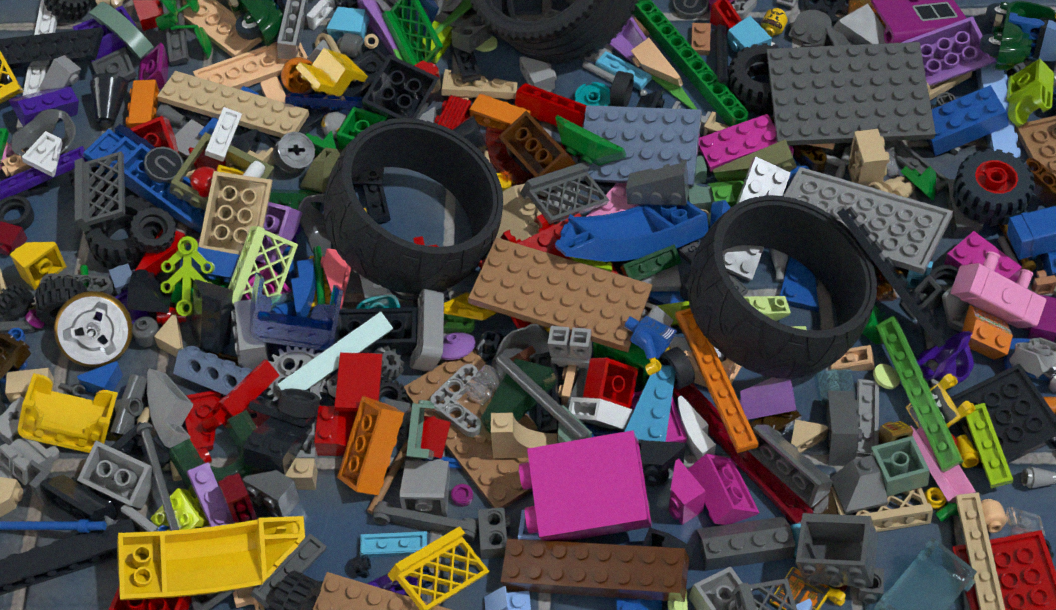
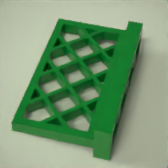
[382,0,443,65]

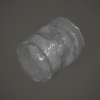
[464,365,504,405]

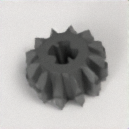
[374,346,405,383]

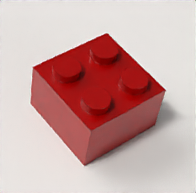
[583,358,638,409]

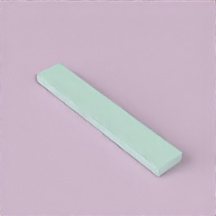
[277,312,393,390]

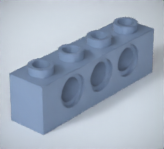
[173,346,253,395]

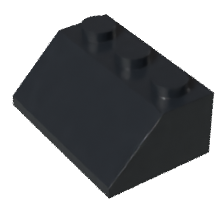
[192,279,233,354]
[41,474,118,526]

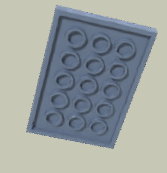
[579,105,702,187]

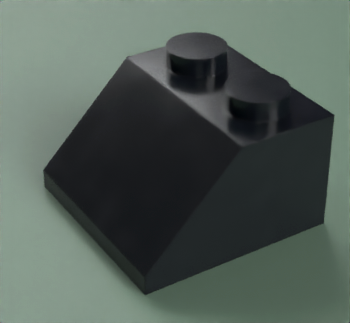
[127,269,172,313]
[641,440,685,487]

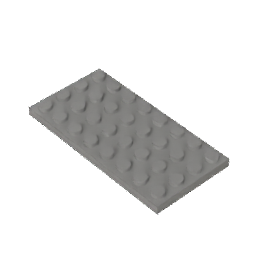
[784,167,953,274]

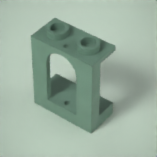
[406,400,439,460]

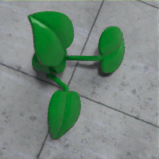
[156,0,212,59]

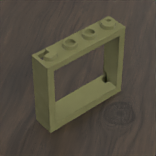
[170,132,274,211]

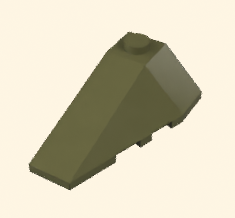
[712,139,797,182]

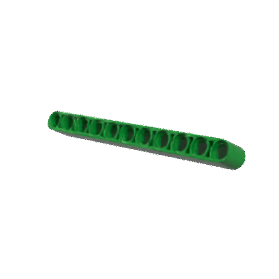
[632,0,748,127]

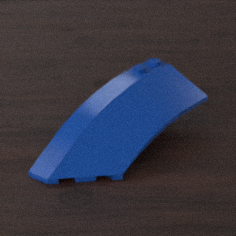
[555,200,709,262]

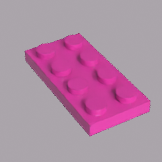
[698,114,777,172]

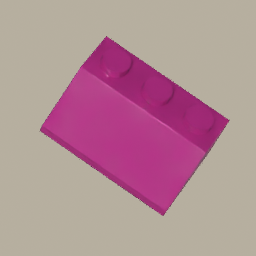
[688,454,760,525]

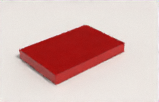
[335,352,383,412]

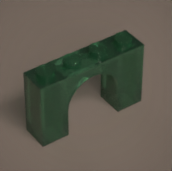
[168,410,257,499]

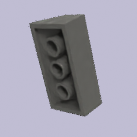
[748,425,833,508]
[696,517,796,571]

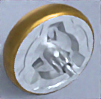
[54,291,133,367]

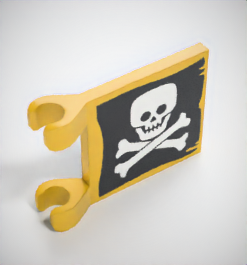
[905,374,976,428]

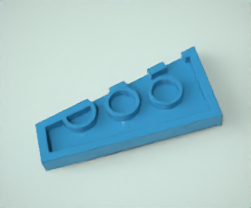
[624,365,676,443]

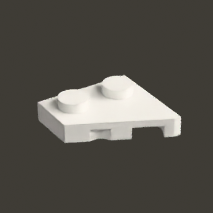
[21,131,63,177]

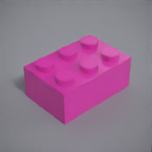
[944,231,1022,282]

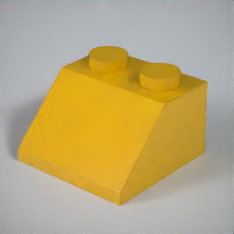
[10,242,67,290]

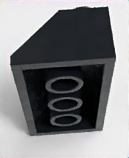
[332,307,418,356]

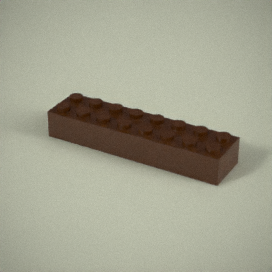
[501,539,689,602]

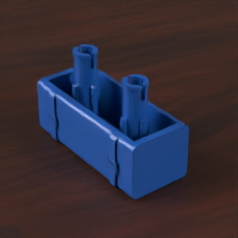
[1007,206,1056,261]

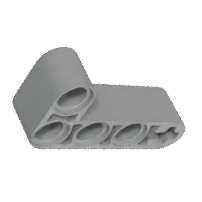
[410,289,444,372]

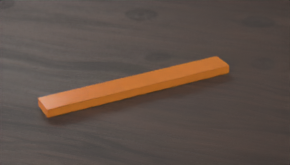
[675,308,758,453]

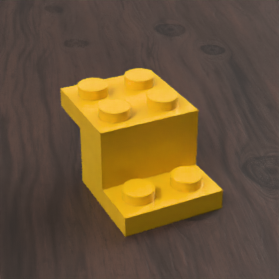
[296,48,368,97]

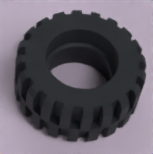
[728,43,783,115]
[84,195,162,270]

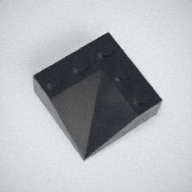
[362,54,441,119]

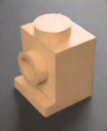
[1,150,32,177]

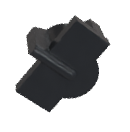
[476,330,504,362]

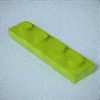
[965,403,1013,489]

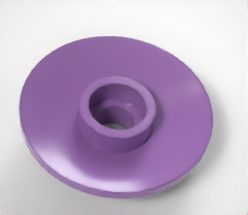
[441,332,475,360]

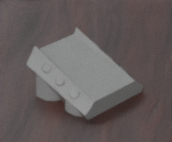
[1009,337,1056,378]

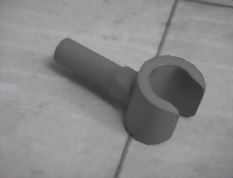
[59,383,86,397]

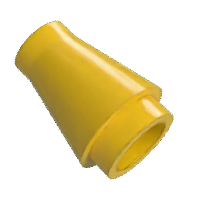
[956,435,979,468]

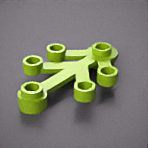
[161,236,215,316]

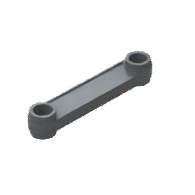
[373,501,479,542]

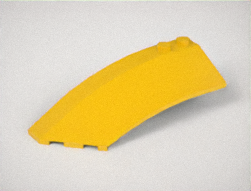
[117,516,305,600]

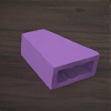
[739,377,796,420]

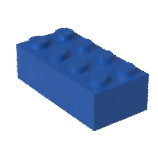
[926,85,1009,156]

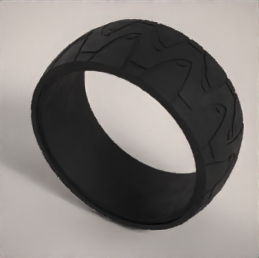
[324,118,503,294]
[687,195,877,379]

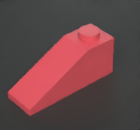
[321,249,351,309]

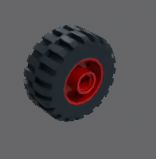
[952,149,1035,226]

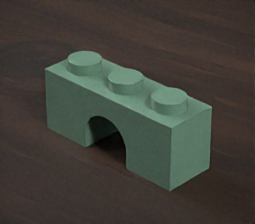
[687,156,714,214]

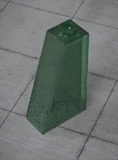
[481,358,557,433]

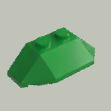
[555,115,627,166]

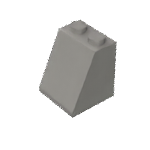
[400,459,450,517]

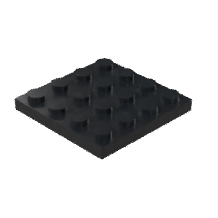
[950,364,1056,464]

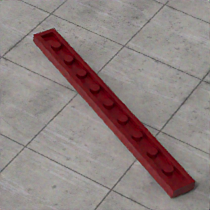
[672,383,814,524]

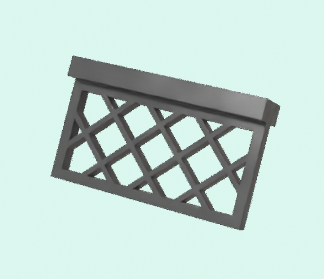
[75,151,125,232]
[520,162,610,224]
[732,578,797,610]

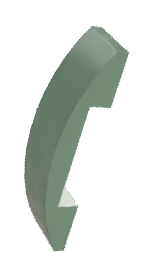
[89,2,154,60]

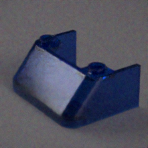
[250,273,343,350]

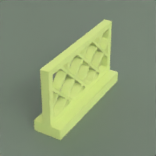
[228,226,298,320]

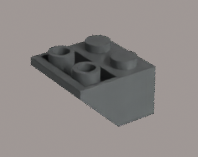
[243,470,300,517]

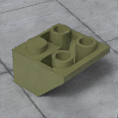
[300,148,340,193]

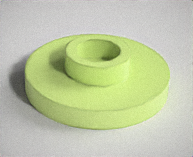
[476,36,497,52]
[873,364,900,389]

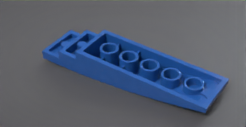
[83,129,206,234]

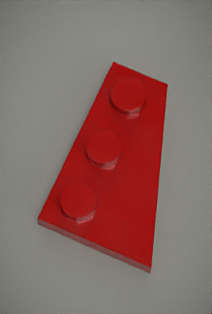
[185,390,222,452]

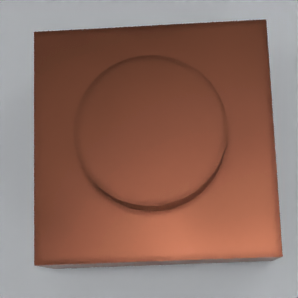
[509,346,536,367]

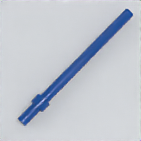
[0,519,107,533]

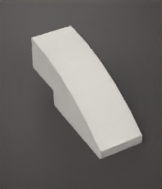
[677,396,716,460]

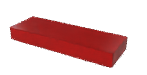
[219,359,280,418]

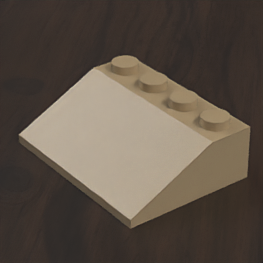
[199,171,273,258]
[489,184,542,252]

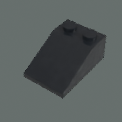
[242,417,313,475]

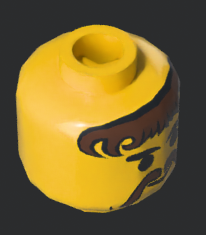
[761,8,788,36]

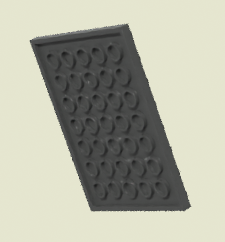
[767,42,936,145]

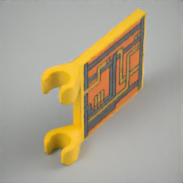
[769,567,846,610]

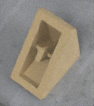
[154,315,184,357]
[791,419,828,453]

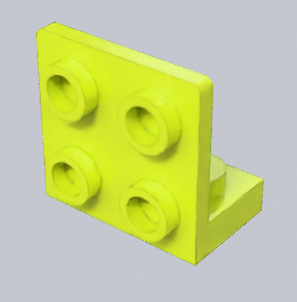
[151,488,209,531]

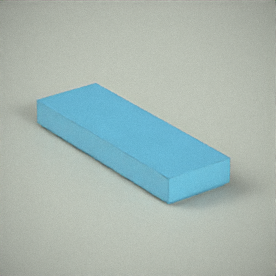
[595,51,652,90]
[360,531,427,558]

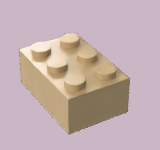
[847,129,890,186]

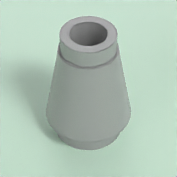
[1021,466,1056,488]

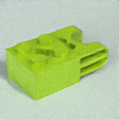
[1006,58,1054,127]

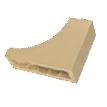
[491,413,558,458]

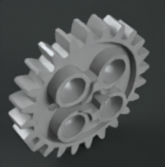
[265,344,331,403]

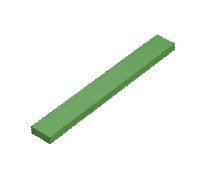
[876,316,964,472]

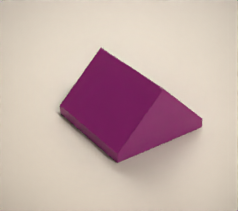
[138,43,169,90]

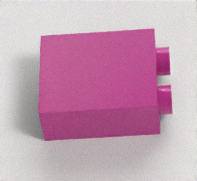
[519,430,652,542]

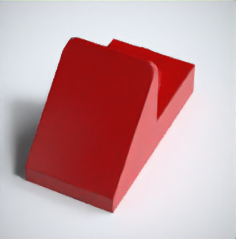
[201,397,240,429]

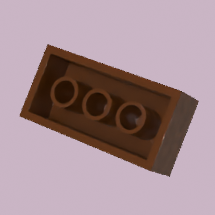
[498,111,576,177]

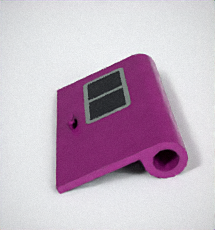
[871,0,967,43]

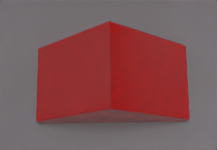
[710,0,742,32]

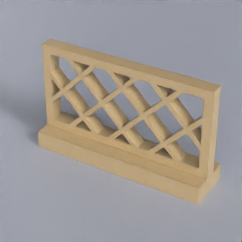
[831,487,933,532]

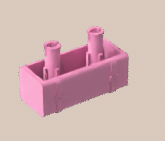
[950,251,1046,328]

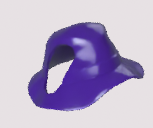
[916,331,974,385]

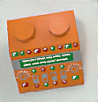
[962,305,1013,360]

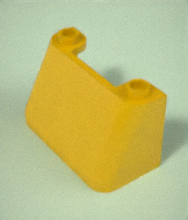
[17,373,118,453]

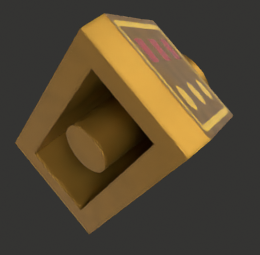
[879,421,913,444]

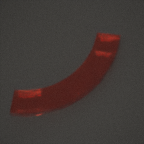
[486,127,552,198]

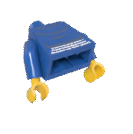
[624,316,677,375]

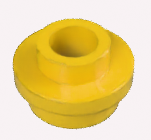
[924,487,946,509]

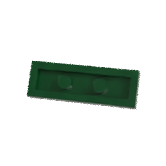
[620,244,682,280]

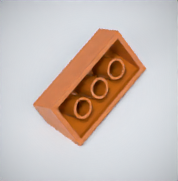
[337,396,404,495]

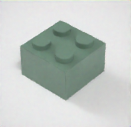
[871,436,930,496]

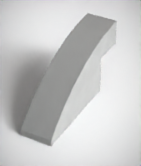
[147,368,194,451]

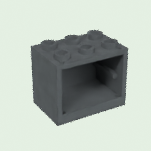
[796,513,878,588]

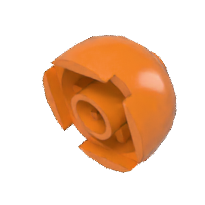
[281,57,313,95]

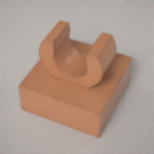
[1031,270,1056,295]

